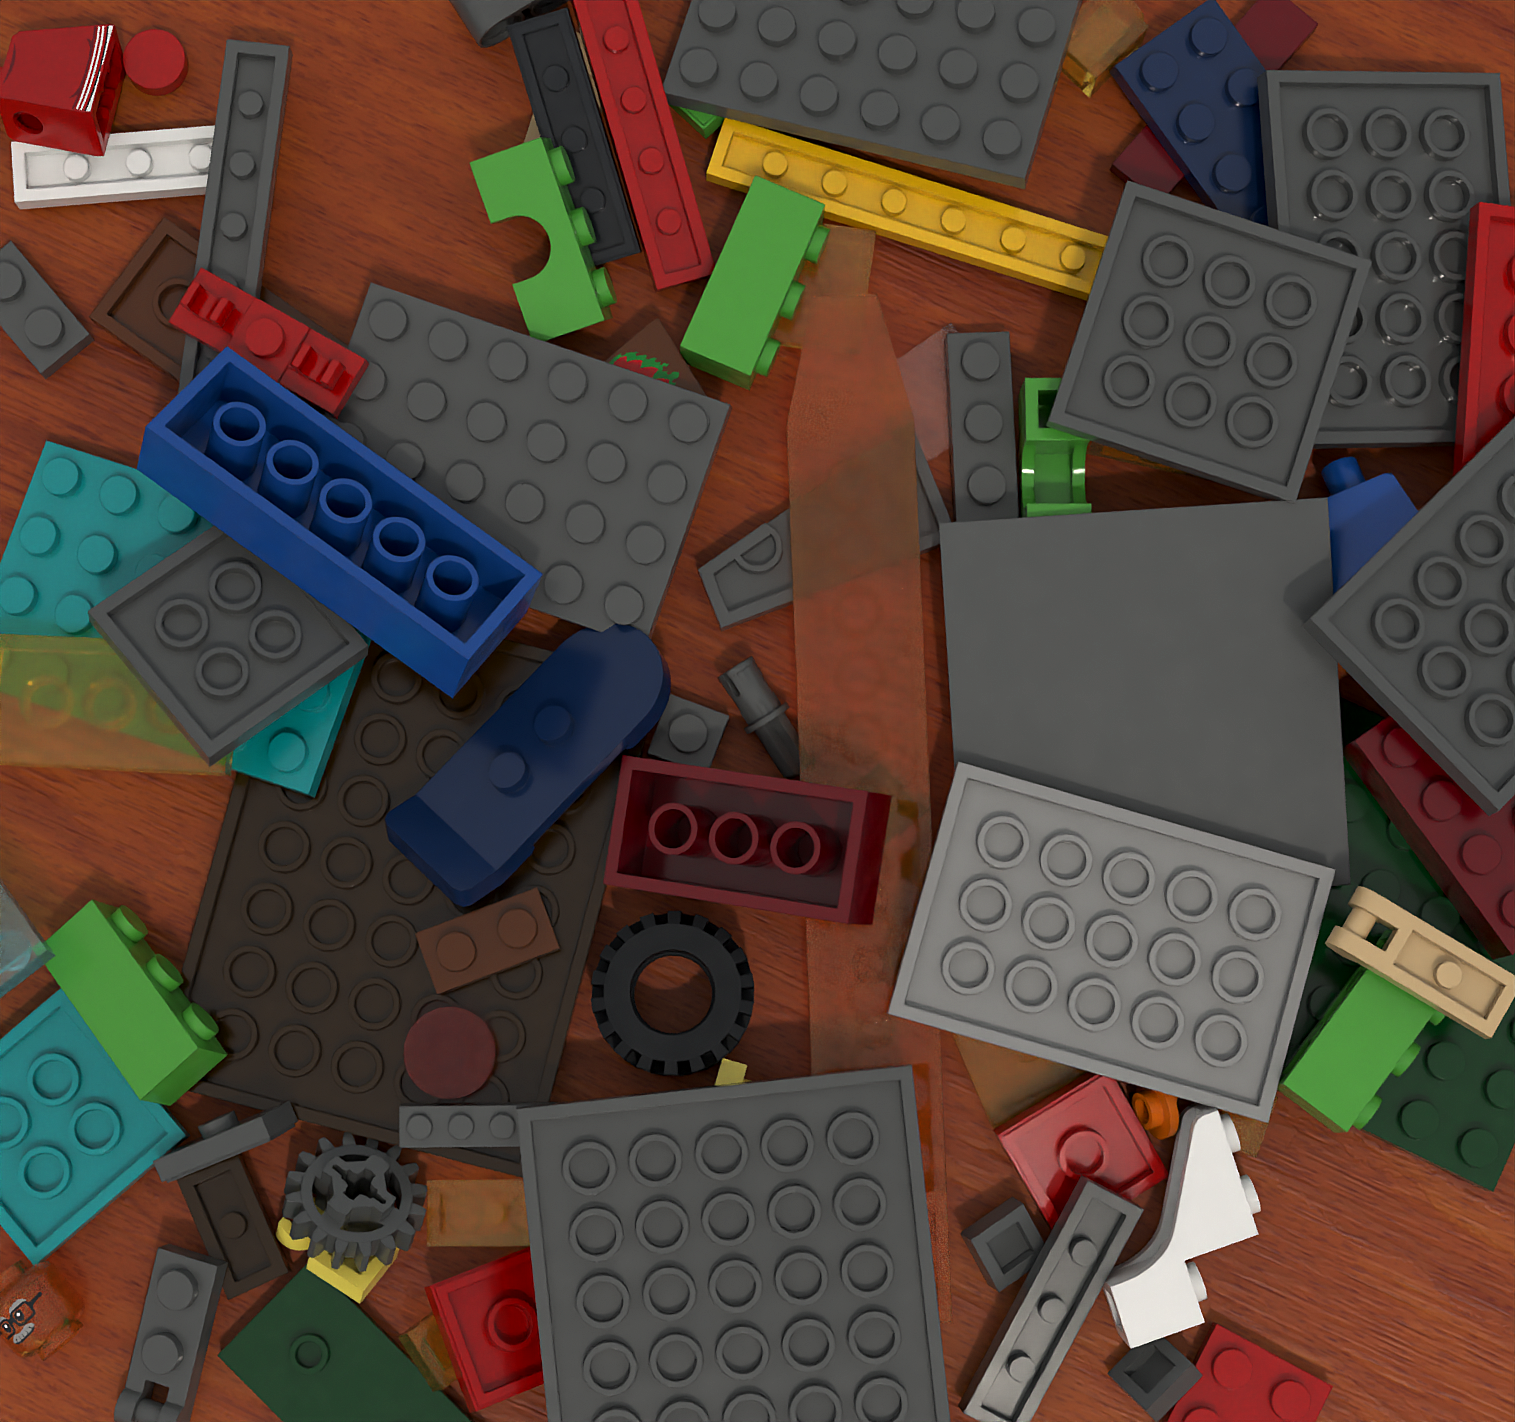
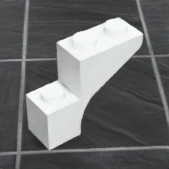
[1103,1103,1261,1349]

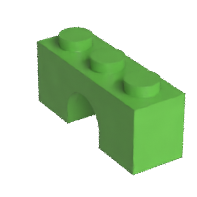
[470,137,617,342]
[1018,378,1092,518]

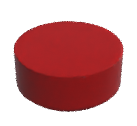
[123,29,189,96]

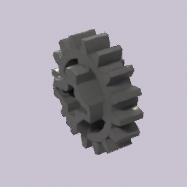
[282,1132,427,1272]

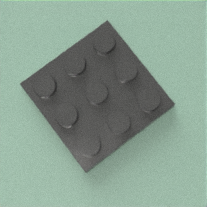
[88,526,368,767]

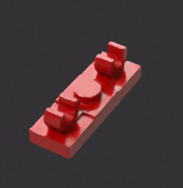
[168,267,369,419]

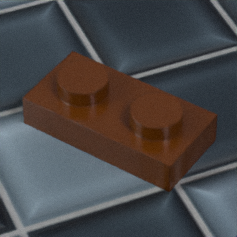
[415,887,561,996]

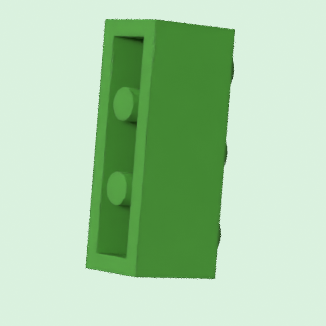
[680,175,831,391]
[35,900,228,1106]
[1277,929,1445,1133]

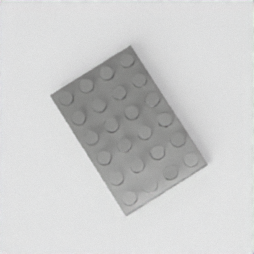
[886,761,1336,1123]

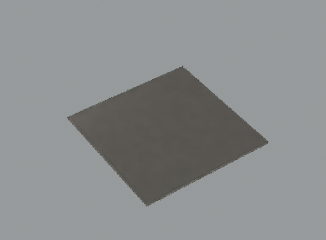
[939,497,1351,886]

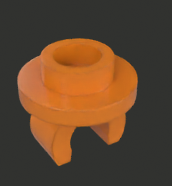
[1132,1086,1187,1140]

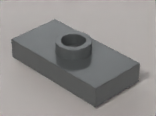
[153,1101,298,1183]

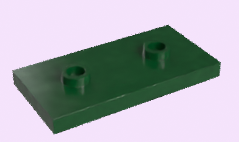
[217,1264,475,1422]

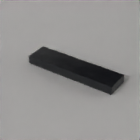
[507,8,642,266]

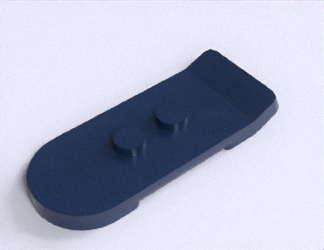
[385,624,671,907]

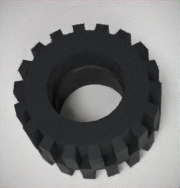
[591,911,754,1077]

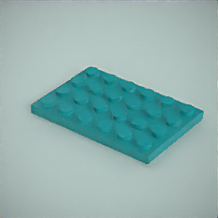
[0,440,371,798]

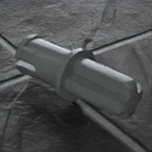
[717,656,814,779]

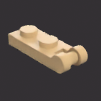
[1325,886,1515,1039]

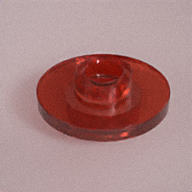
[403,1007,496,1099]

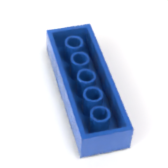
[137,346,543,699]

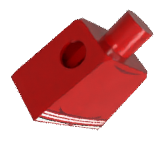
[0,24,126,156]

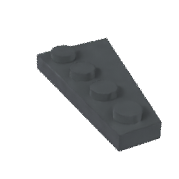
[698,421,951,632]

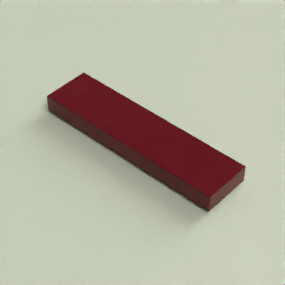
[1110,0,1318,194]

